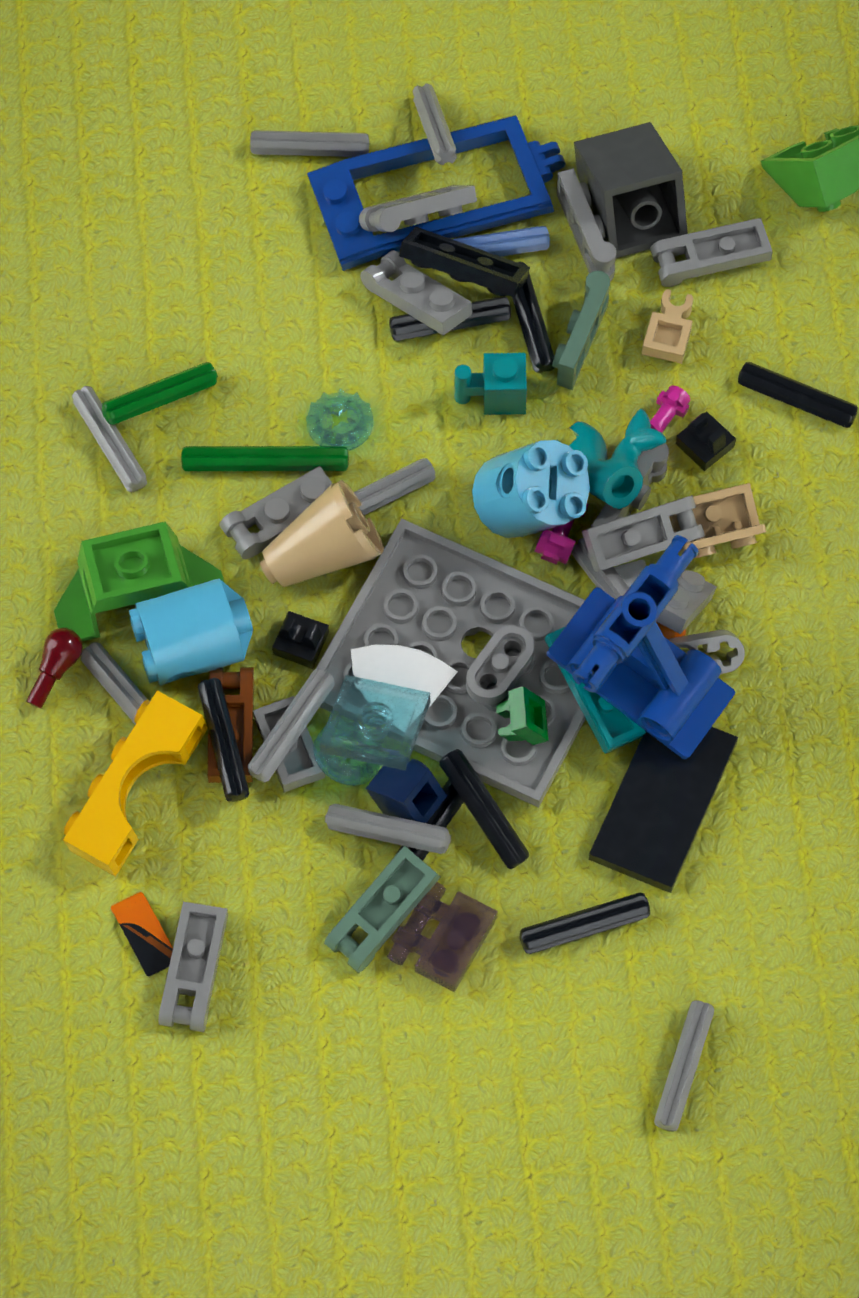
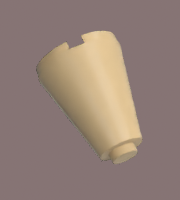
[260,480,384,587]

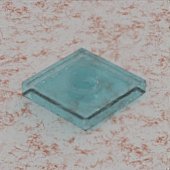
[319,675,431,770]

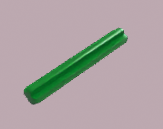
[181,446,349,471]

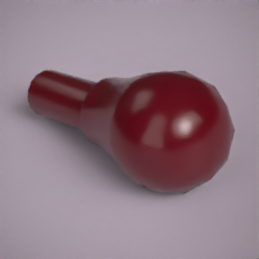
[26,628,83,709]

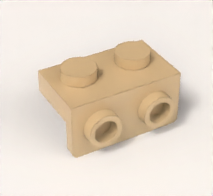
[665,483,766,559]

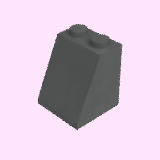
[574,122,688,258]

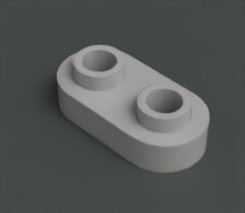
[466,625,535,705]

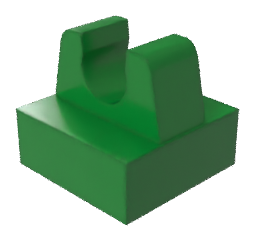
[496,686,549,745]

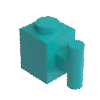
[454,353,527,415]

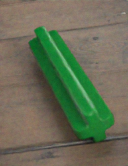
[101,362,218,425]

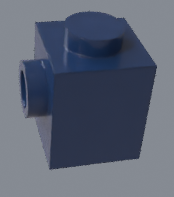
[365,755,447,823]

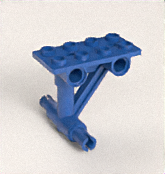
[547,535,735,759]

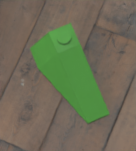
[761,125,859,212]

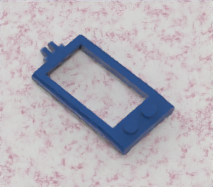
[307,115,566,271]

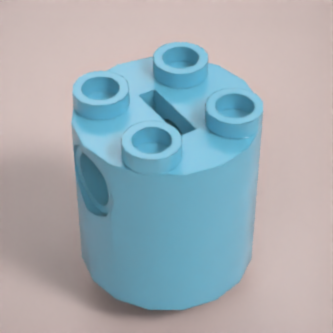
[472,440,590,538]
[129,578,253,686]

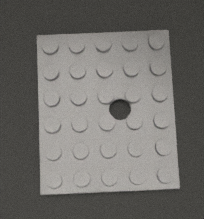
[316,518,586,808]

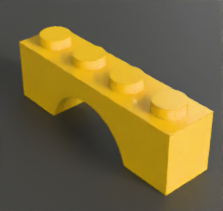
[63,690,208,877]

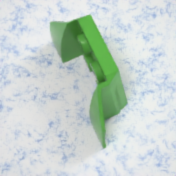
[54,522,224,641]

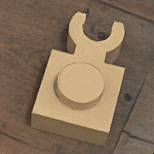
[642,289,693,364]

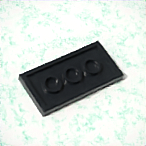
[588,727,738,893]

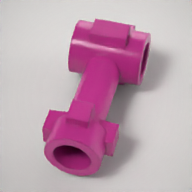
[650,386,691,433]
[534,504,589,565]

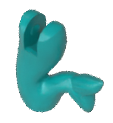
[556,409,667,509]

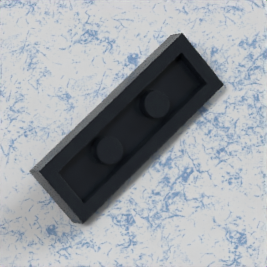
[399,227,530,297]

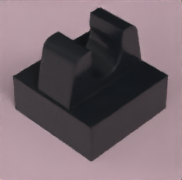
[675,411,736,471]
[272,611,329,669]

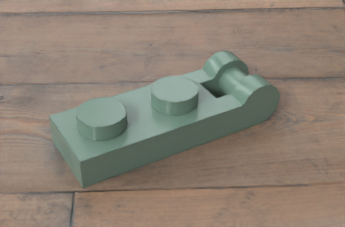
[552,270,610,390]
[324,845,441,973]

